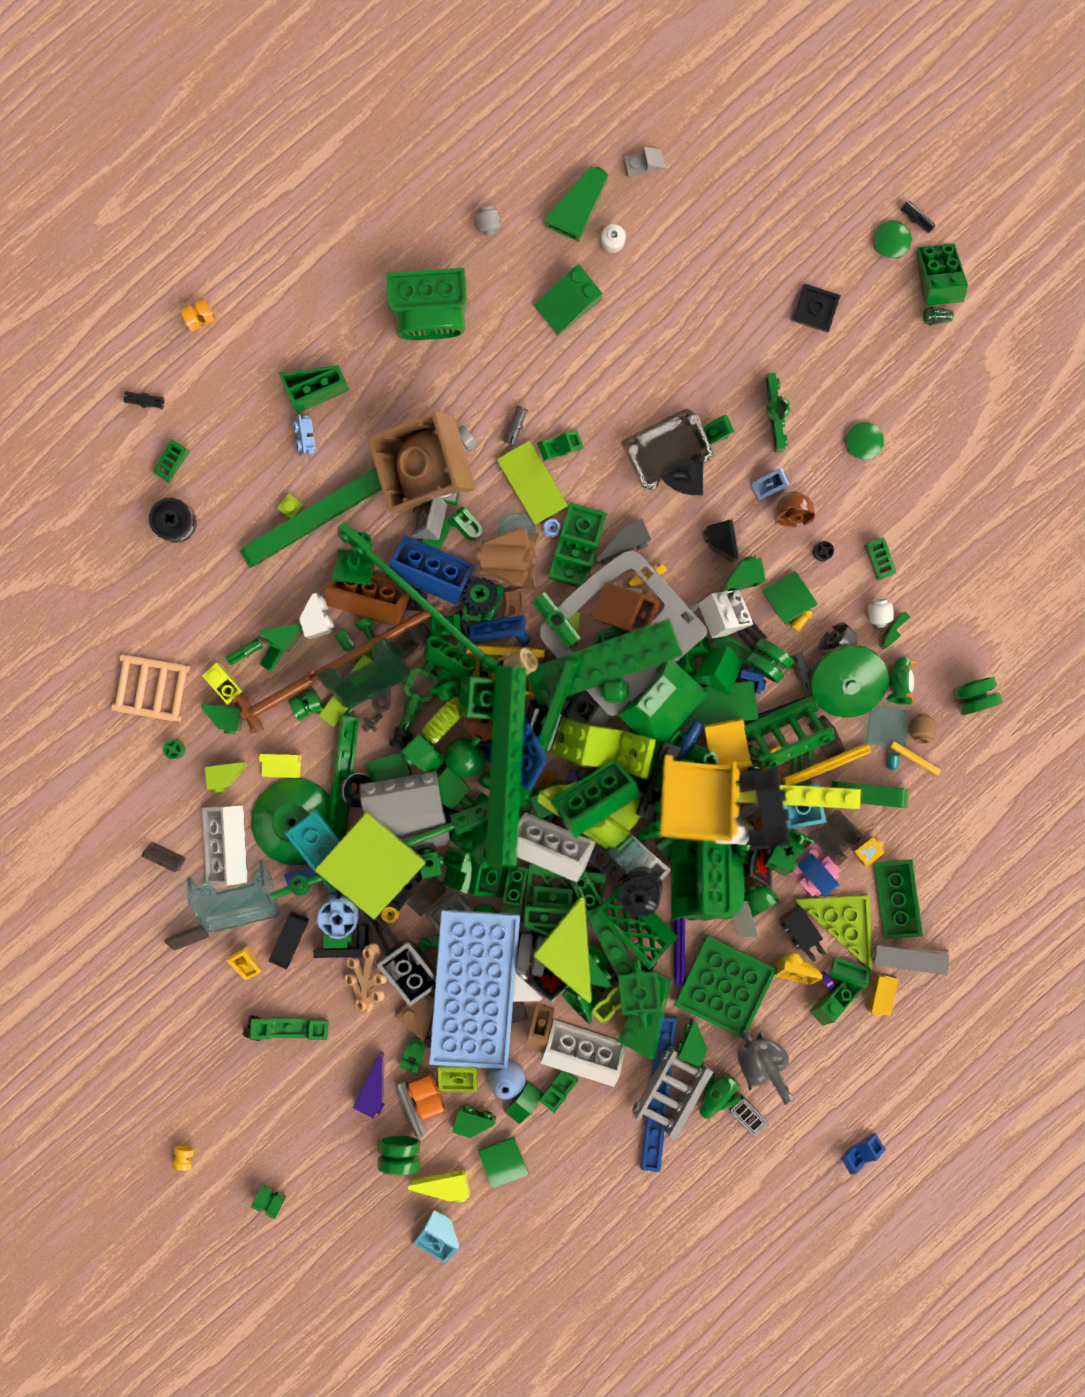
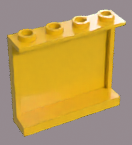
[660,755,739,842]

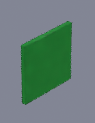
[332,550,375,585]

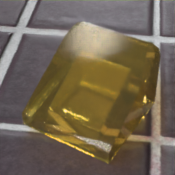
[537,771,556,788]

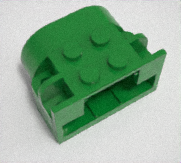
[386,268,468,341]
[671,838,745,921]

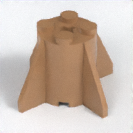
[477,528,540,590]

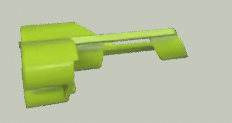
[538,782,640,849]

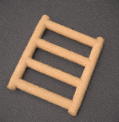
[111,655,190,722]

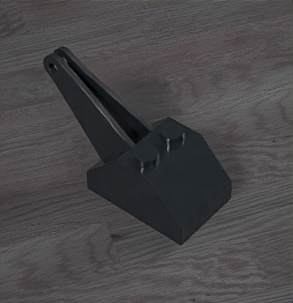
[361,909,437,1006]

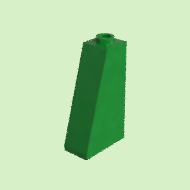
[545,166,608,242]

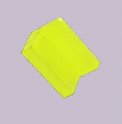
[259,754,301,778]

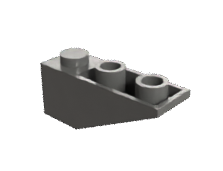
[596,519,651,565]

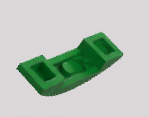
[250,1017,329,1040]

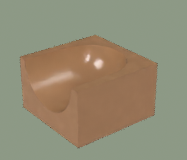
[367,411,476,514]

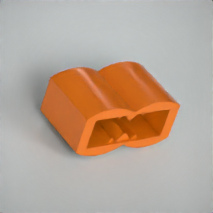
[407,1073,446,1120]

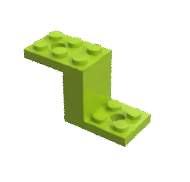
[547,716,656,778]

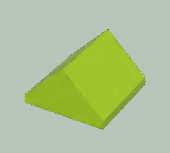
[438,1065,478,1092]

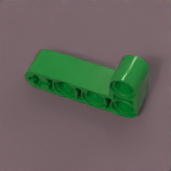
[831,781,910,808]

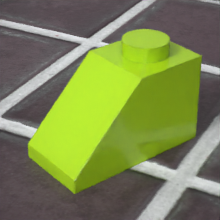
[204,762,247,793]

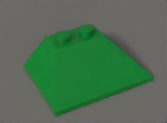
[617,660,708,751]

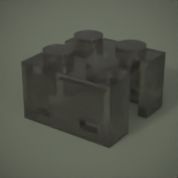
[808,810,867,866]

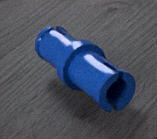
[679,718,705,758]

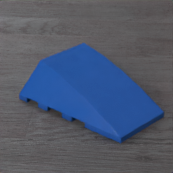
[482,716,547,791]

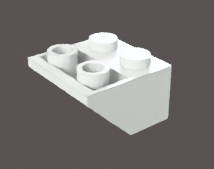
[698,590,753,638]
[299,593,334,639]

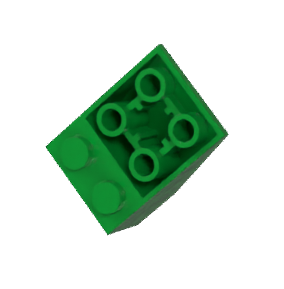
[917,243,968,306]

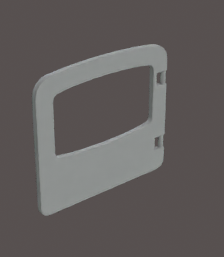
[540,551,707,716]

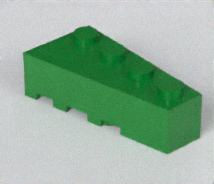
[617,971,672,1060]

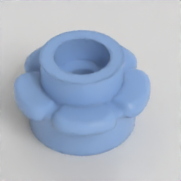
[543,518,562,537]

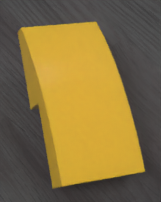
[627,564,667,587]

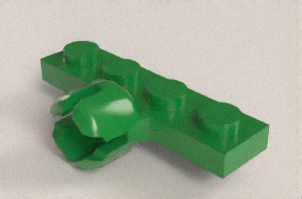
[765,373,790,453]

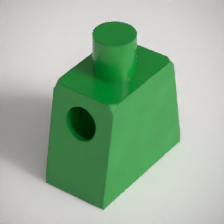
[438,767,475,810]

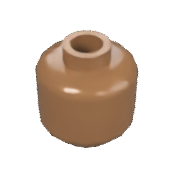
[910,714,936,744]

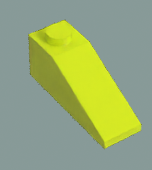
[408,1169,470,1203]

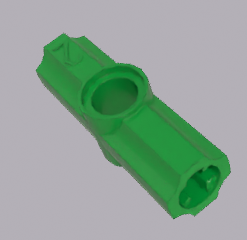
[532,592,581,649]

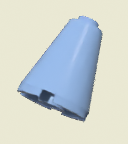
[487,1060,525,1099]

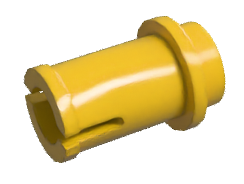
[790,610,813,633]

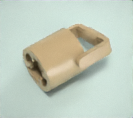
[496,648,538,675]

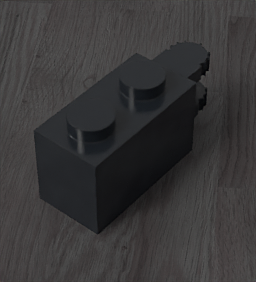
[780,905,826,963]

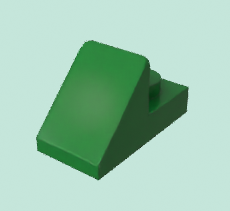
[695,414,734,449]

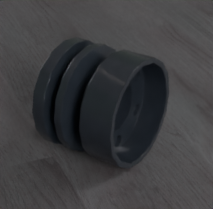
[619,867,663,917]

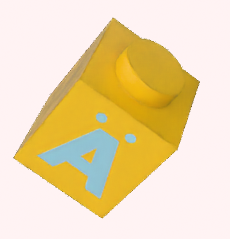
[851,836,885,867]

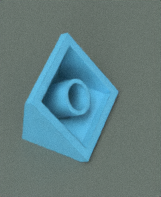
[783,784,826,830]

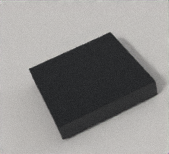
[792,284,841,333]

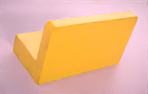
[868,973,898,1016]

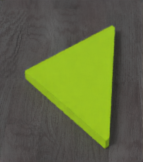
[794,895,873,969]
[533,896,591,1003]

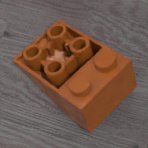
[591,582,660,633]

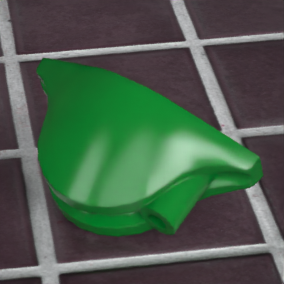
[561,986,596,1024]

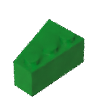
[278,365,350,413]
[402,735,446,774]
[524,904,571,936]

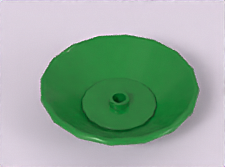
[251,778,330,865]

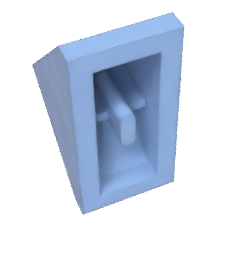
[751,467,789,501]

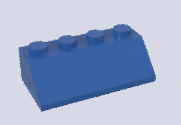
[387,535,475,605]

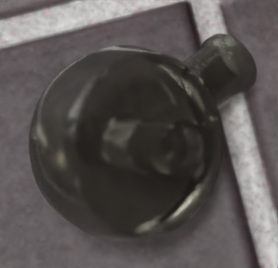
[361,713,383,733]

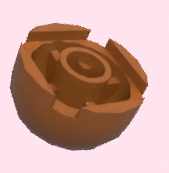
[776,492,815,527]

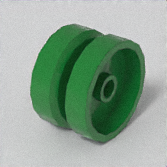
[744,637,794,684]
[953,676,1003,715]
[377,1136,421,1175]

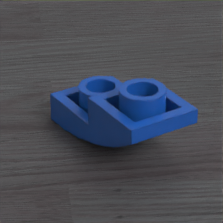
[797,853,840,897]

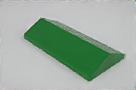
[874,859,924,939]

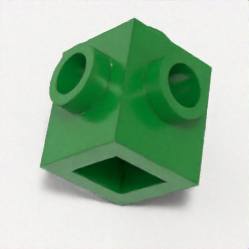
[419,848,444,879]

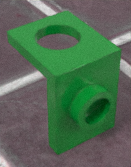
[257,635,284,672]

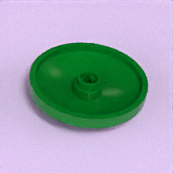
[810,644,889,718]

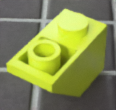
[202,663,242,705]

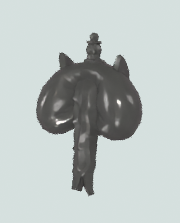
[738,1029,794,1105]

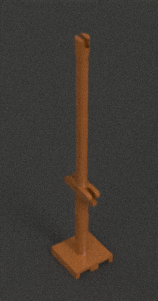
[232,600,444,733]

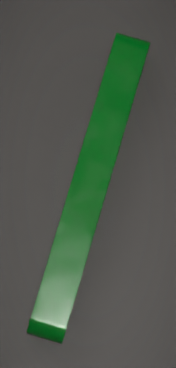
[239,467,382,568]

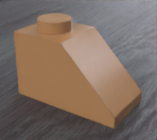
[525,1004,555,1053]

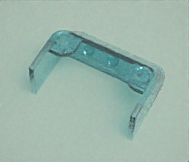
[187,860,279,933]

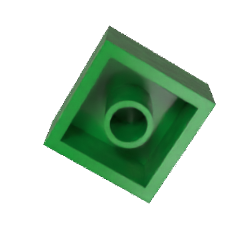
[458,677,495,719]

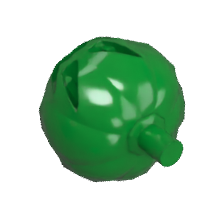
[445,735,487,778]

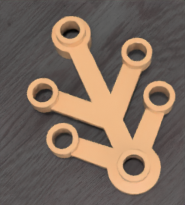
[345,944,387,1014]

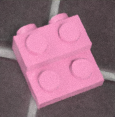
[790,842,841,896]

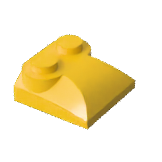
[774,953,822,985]

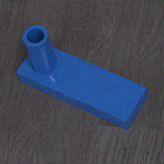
[469,615,531,646]

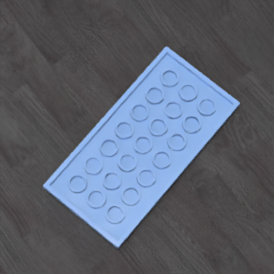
[430,910,520,1069]

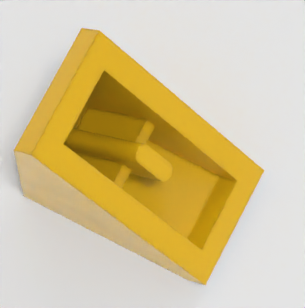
[226,945,262,981]

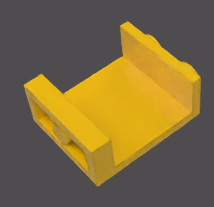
[704,718,752,771]

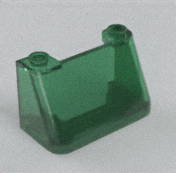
[317,637,410,708]

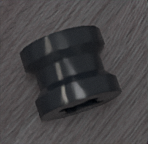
[813,541,834,562]

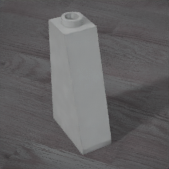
[872,944,950,975]

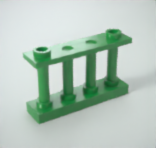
[744,695,835,769]

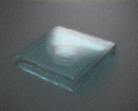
[866,706,910,747]

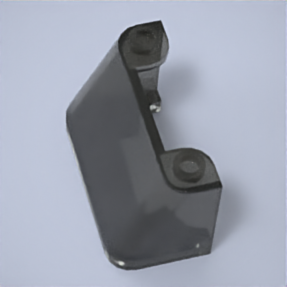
[621,409,714,490]

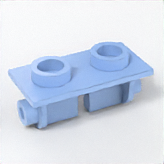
[292,415,316,457]

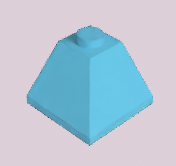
[413,1210,459,1264]

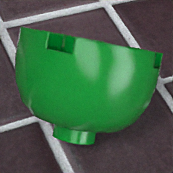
[744,884,780,918]

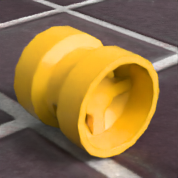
[172,1146,194,1171]

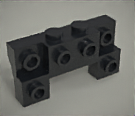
[739,766,790,851]

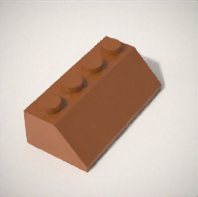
[326,574,412,625]

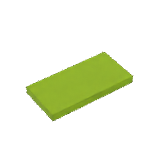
[497,440,568,526]

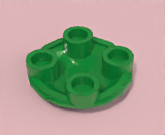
[874,220,912,258]
[846,422,884,460]

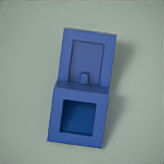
[841,1133,886,1175]

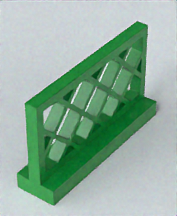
[524,862,606,907]
[596,884,678,969]

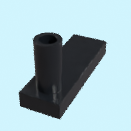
[313,924,369,958]

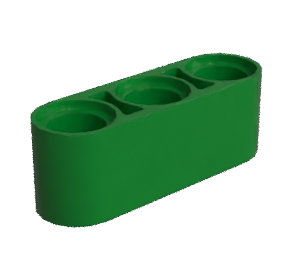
[424,636,476,680]

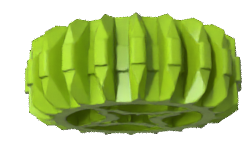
[422,697,462,744]

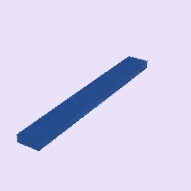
[641,1016,677,1172]

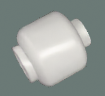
[601,224,626,253]
[868,598,894,628]

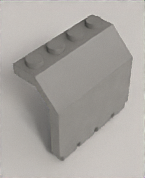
[360,771,450,850]

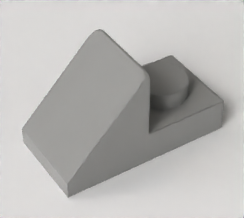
[624,147,665,178]

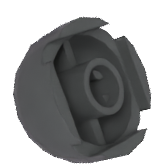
[818,622,857,655]

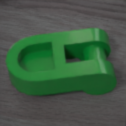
[448,507,482,540]
[398,1037,426,1074]

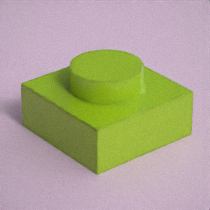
[277,493,304,519]

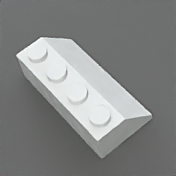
[202,806,247,885]
[517,813,595,882]
[541,1020,626,1087]

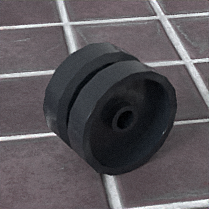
[149,498,197,543]

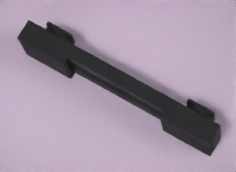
[636,741,681,821]

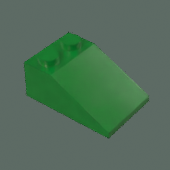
[534,264,603,335]

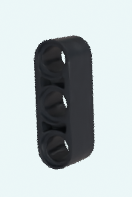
[269,911,309,970]

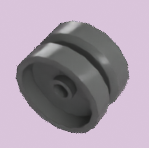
[515,931,548,977]

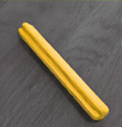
[783,743,871,785]

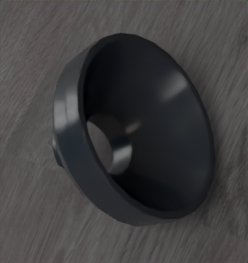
[340,772,373,808]

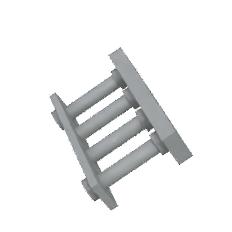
[632,1046,713,1140]

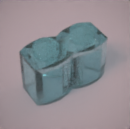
[611,832,645,867]

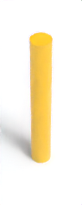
[889,740,941,776]

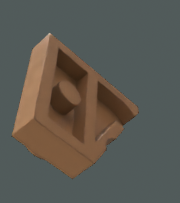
[396,993,435,1041]

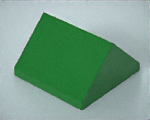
[260,624,303,652]
[693,646,743,695]

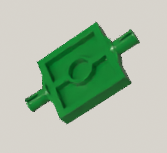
[618,959,662,1028]

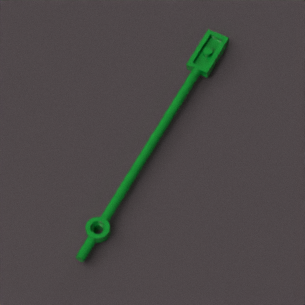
[338,521,499,673]
[271,802,489,900]

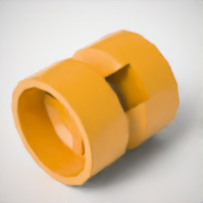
[180,298,216,332]

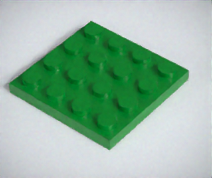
[674,935,777,1039]

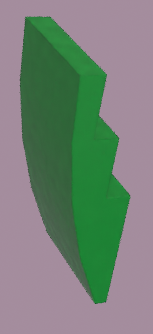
[548,503,607,588]
[679,681,759,729]

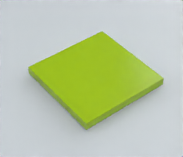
[315,812,426,919]

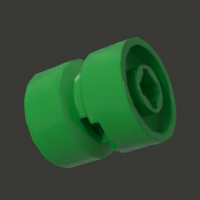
[288,687,324,721]
[251,1184,286,1220]

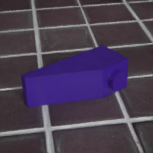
[353,1052,384,1118]

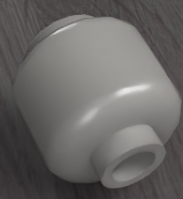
[475,206,501,236]

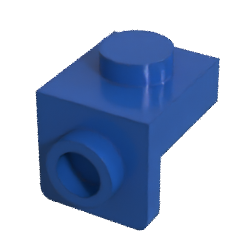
[738,668,766,694]

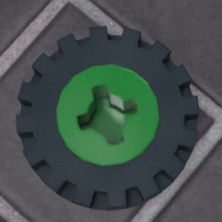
[463,577,498,615]

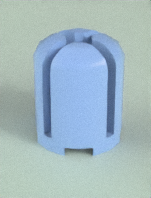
[317,890,361,939]

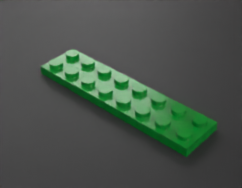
[527,618,683,706]

